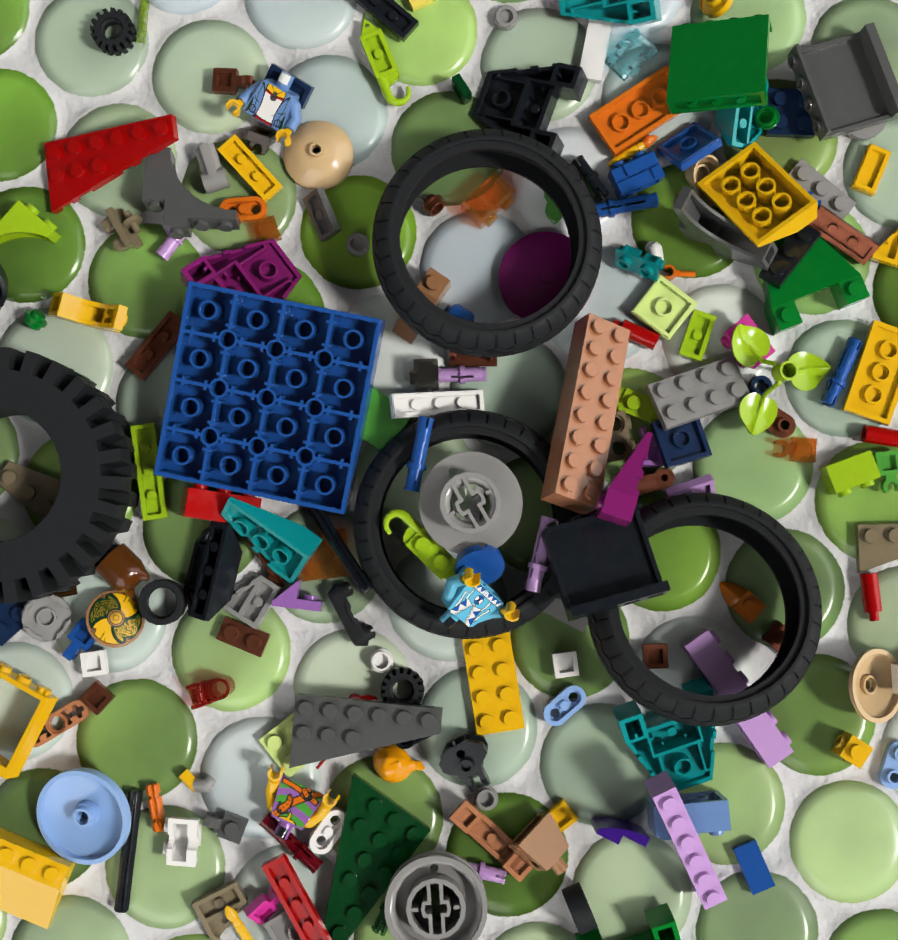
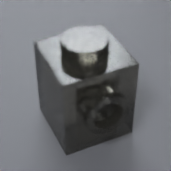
[409,358,439,393]

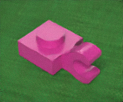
[244,885,280,925]

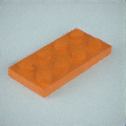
[588,65,681,157]

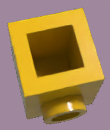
[831,730,874,769]

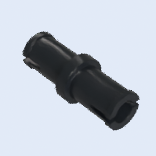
[570,155,610,202]

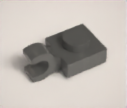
[202,811,249,844]

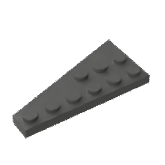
[289,693,443,768]

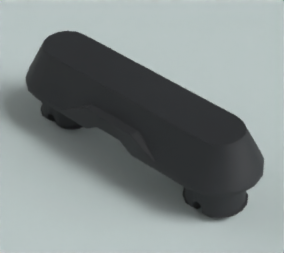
[328,582,376,646]

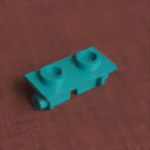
[614,244,665,282]

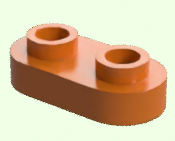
[219,196,268,223]

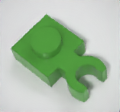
[872,450,898,493]

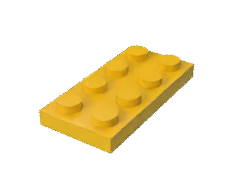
[841,320,898,426]
[462,632,525,735]

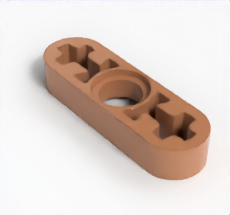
[34,699,91,747]

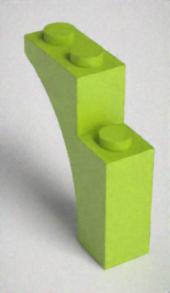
[0,200,61,244]

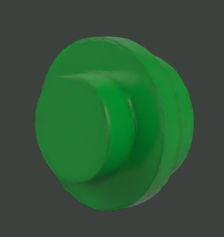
[755,105,780,130]
[23,309,47,331]

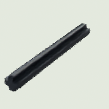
[305,506,373,594]
[114,789,143,913]

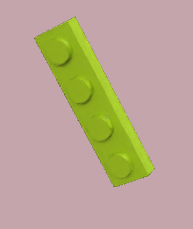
[130,423,169,521]

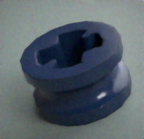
[748,375,772,396]

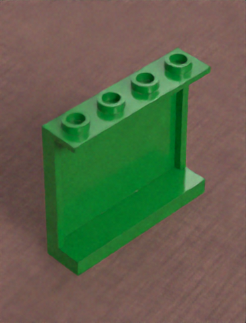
[666,14,772,114]

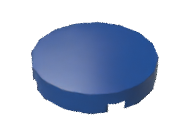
[454,544,505,585]

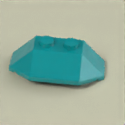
[715,79,769,150]

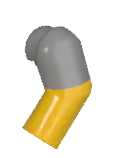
[179,768,215,793]

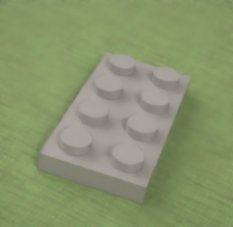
[645,356,750,431]

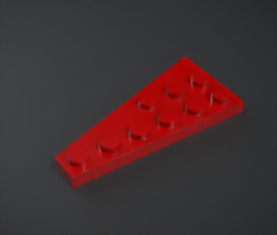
[44,114,179,214]

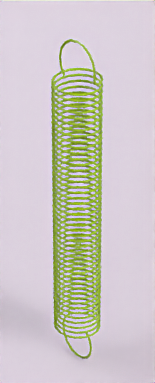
[136,0,149,49]

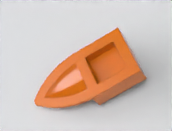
[719,582,766,624]

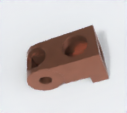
[637,467,675,495]

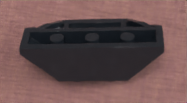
[184,521,242,622]

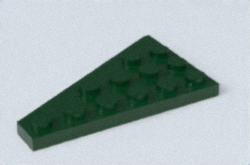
[323,773,431,940]

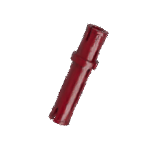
[259,812,324,874]

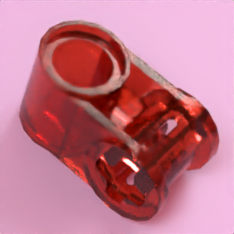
[185,675,235,710]

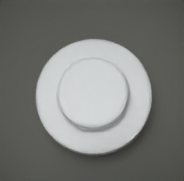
[369,648,394,673]

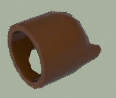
[95,543,150,598]

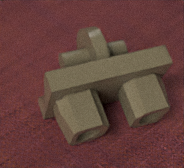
[101,207,143,252]

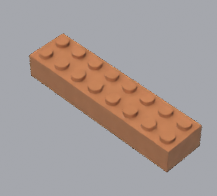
[541,313,630,514]

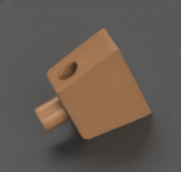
[508,812,569,876]

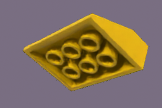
[696,141,818,247]
[0,827,76,929]

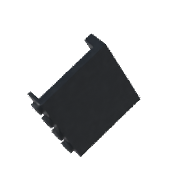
[541,503,671,622]

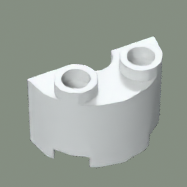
[163,816,202,867]

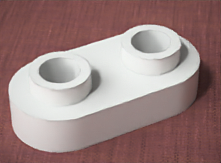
[308,807,345,854]

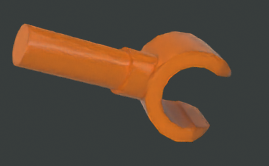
[663,265,696,281]

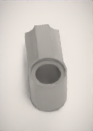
[194,143,230,194]

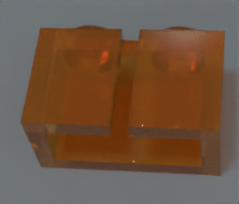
[461,171,516,229]

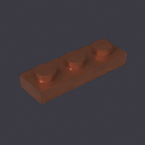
[808,204,880,266]
[125,310,181,381]

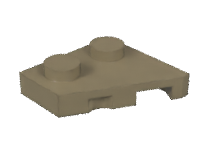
[192,878,248,940]

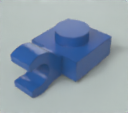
[62,617,96,661]

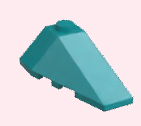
[221,497,323,584]

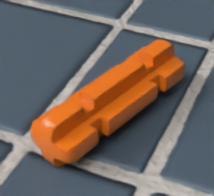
[145,783,165,832]

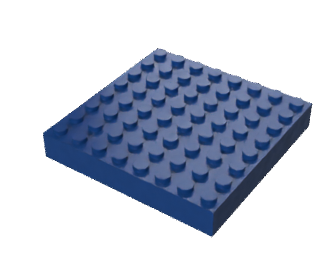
[154,281,386,514]

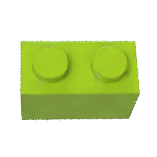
[819,450,881,497]

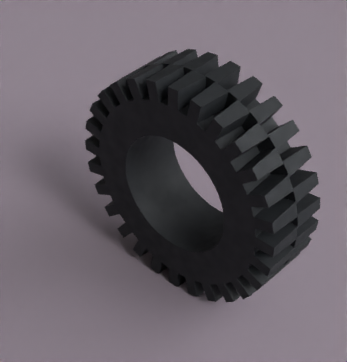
[0,347,140,604]

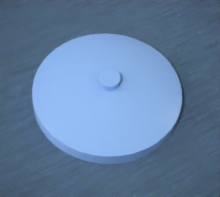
[36,767,131,865]

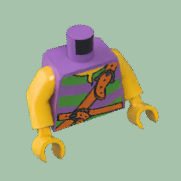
[265,764,340,840]

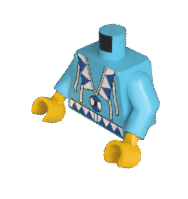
[439,565,520,629]

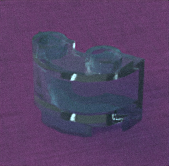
[605,28,659,82]

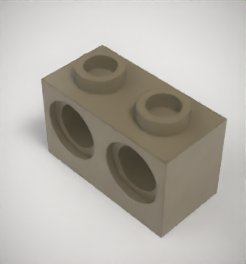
[607,410,635,463]

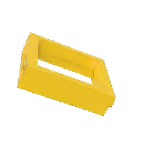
[0,662,58,779]

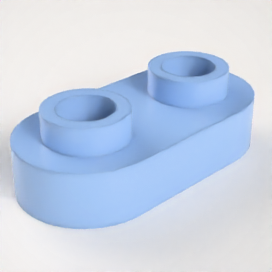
[543,684,586,726]
[878,740,898,789]

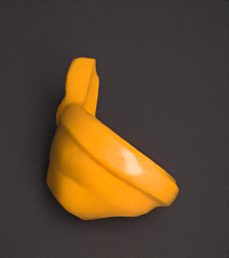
[373,744,425,783]

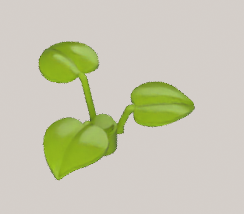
[731,324,831,435]

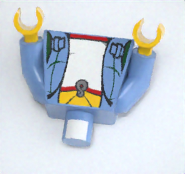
[226,71,302,146]

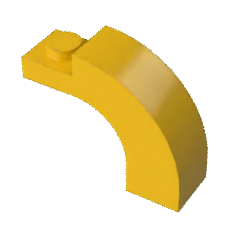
[48,292,128,333]

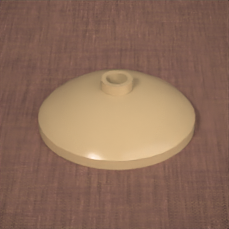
[283,121,354,190]
[848,649,898,723]

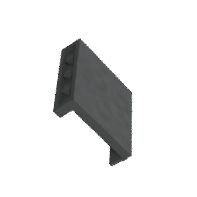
[787,22,898,141]

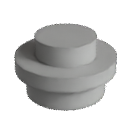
[474,785,498,811]

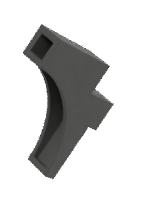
[141,147,240,239]
[672,186,778,271]

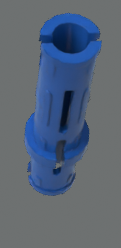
[595,192,659,218]
[819,337,863,408]
[404,416,434,492]

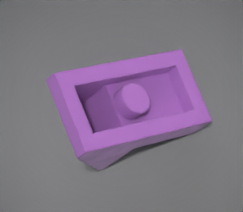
[271,579,323,612]

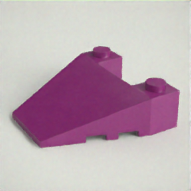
[180,238,302,300]
[585,432,652,527]

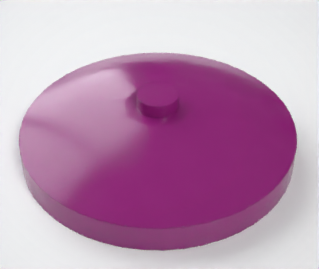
[498,231,589,319]

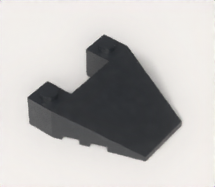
[472,63,588,156]

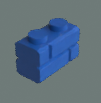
[607,150,665,199]

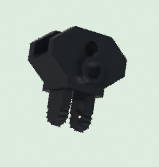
[439,732,491,792]

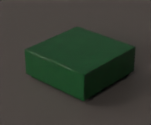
[452,73,472,105]

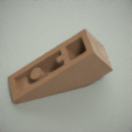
[392,267,451,344]

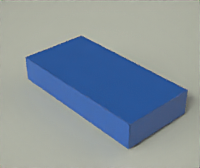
[732,838,775,895]

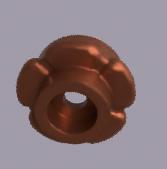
[423,194,445,216]

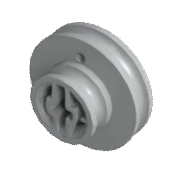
[419,451,523,554]
[384,850,487,940]

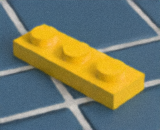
[217,134,283,203]

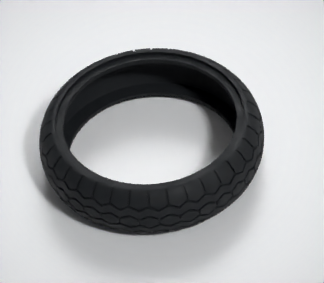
[372,129,602,357]
[353,409,581,639]
[587,493,822,727]

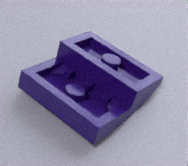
[591,817,650,847]

